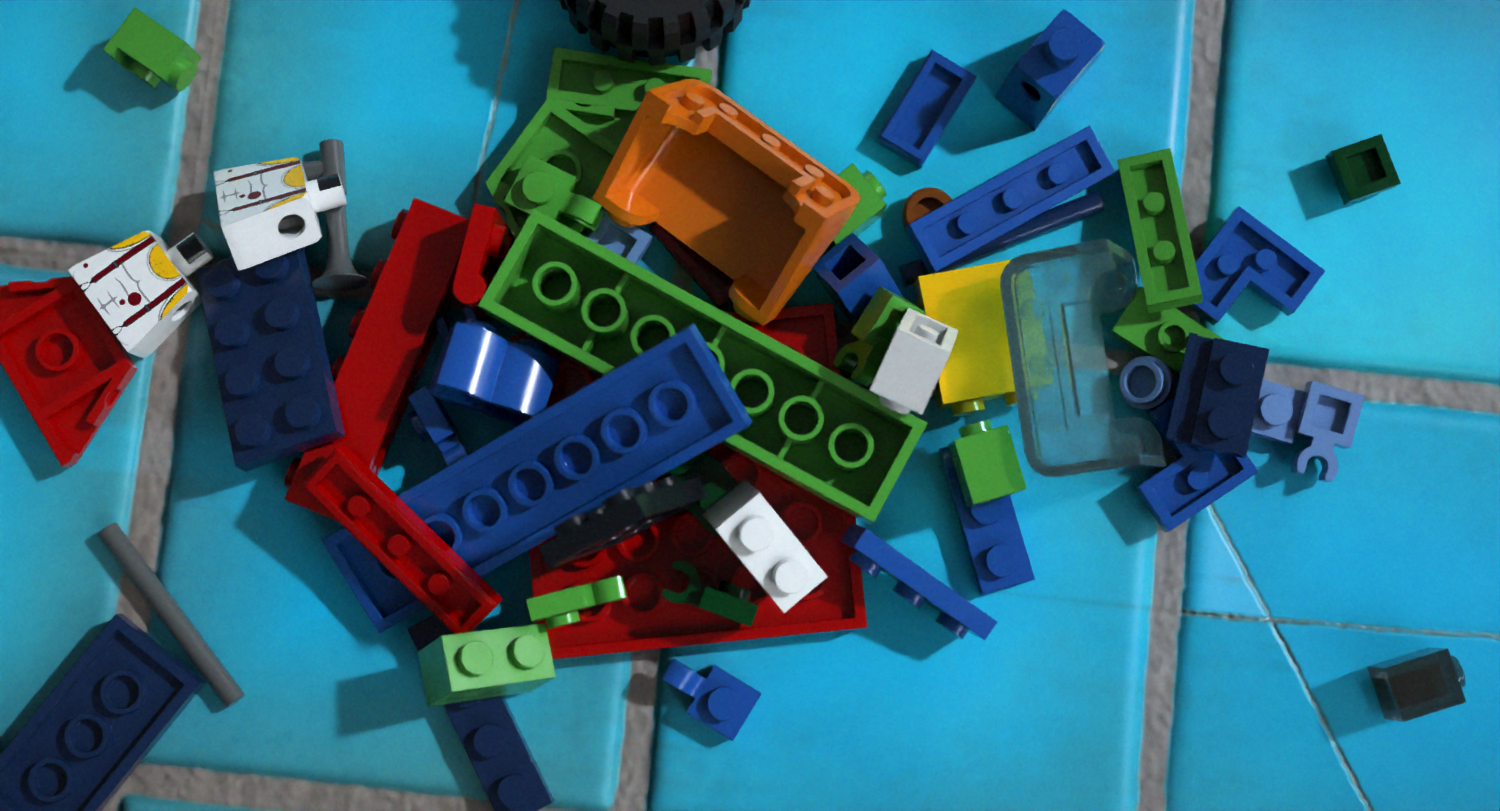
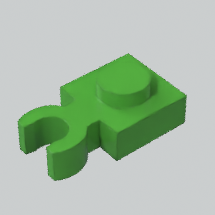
[526,576,627,629]

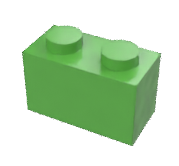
[418,623,556,707]

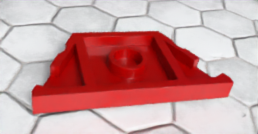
[0,276,138,468]

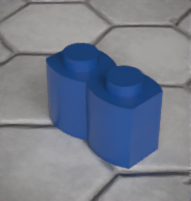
[428,319,560,426]

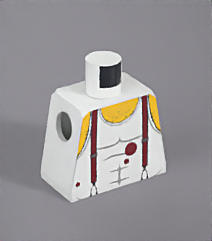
[213,157,348,271]
[68,230,214,359]

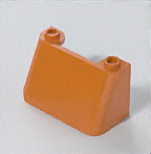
[592,79,861,326]

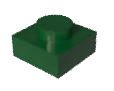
[1325,134,1401,205]

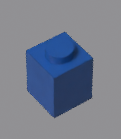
[812,232,904,325]

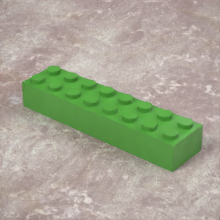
[478,208,928,525]

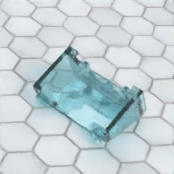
[1000,238,1166,477]

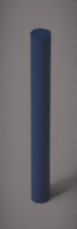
[899,191,1104,287]

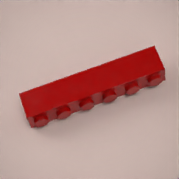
[284,198,470,521]

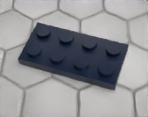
[196,247,346,472]
[0,614,206,811]

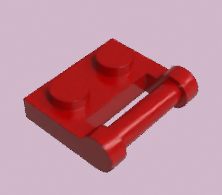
[453,203,515,321]

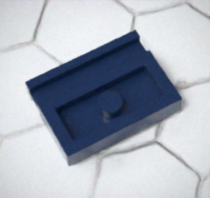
[1165,333,1269,458]

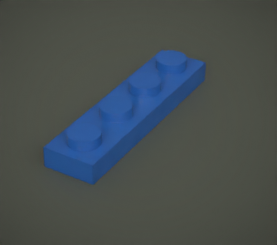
[904,125,1115,274]

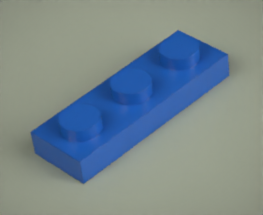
[840,523,997,640]

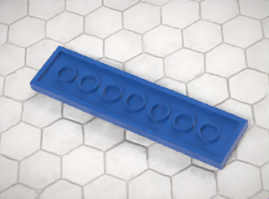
[322,323,753,634]

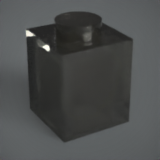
[1367,647,1466,722]

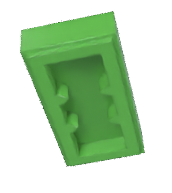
[1109,286,1225,378]

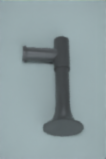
[302,139,369,291]

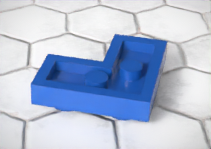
[1187,206,1325,325]
[1134,395,1259,533]

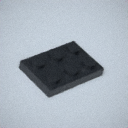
[538,474,709,568]

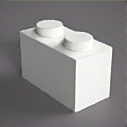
[869,308,959,415]
[702,479,828,613]

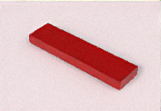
[301,443,503,634]

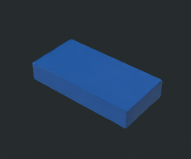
[876,49,977,169]

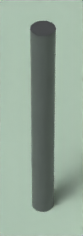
[98,523,245,708]

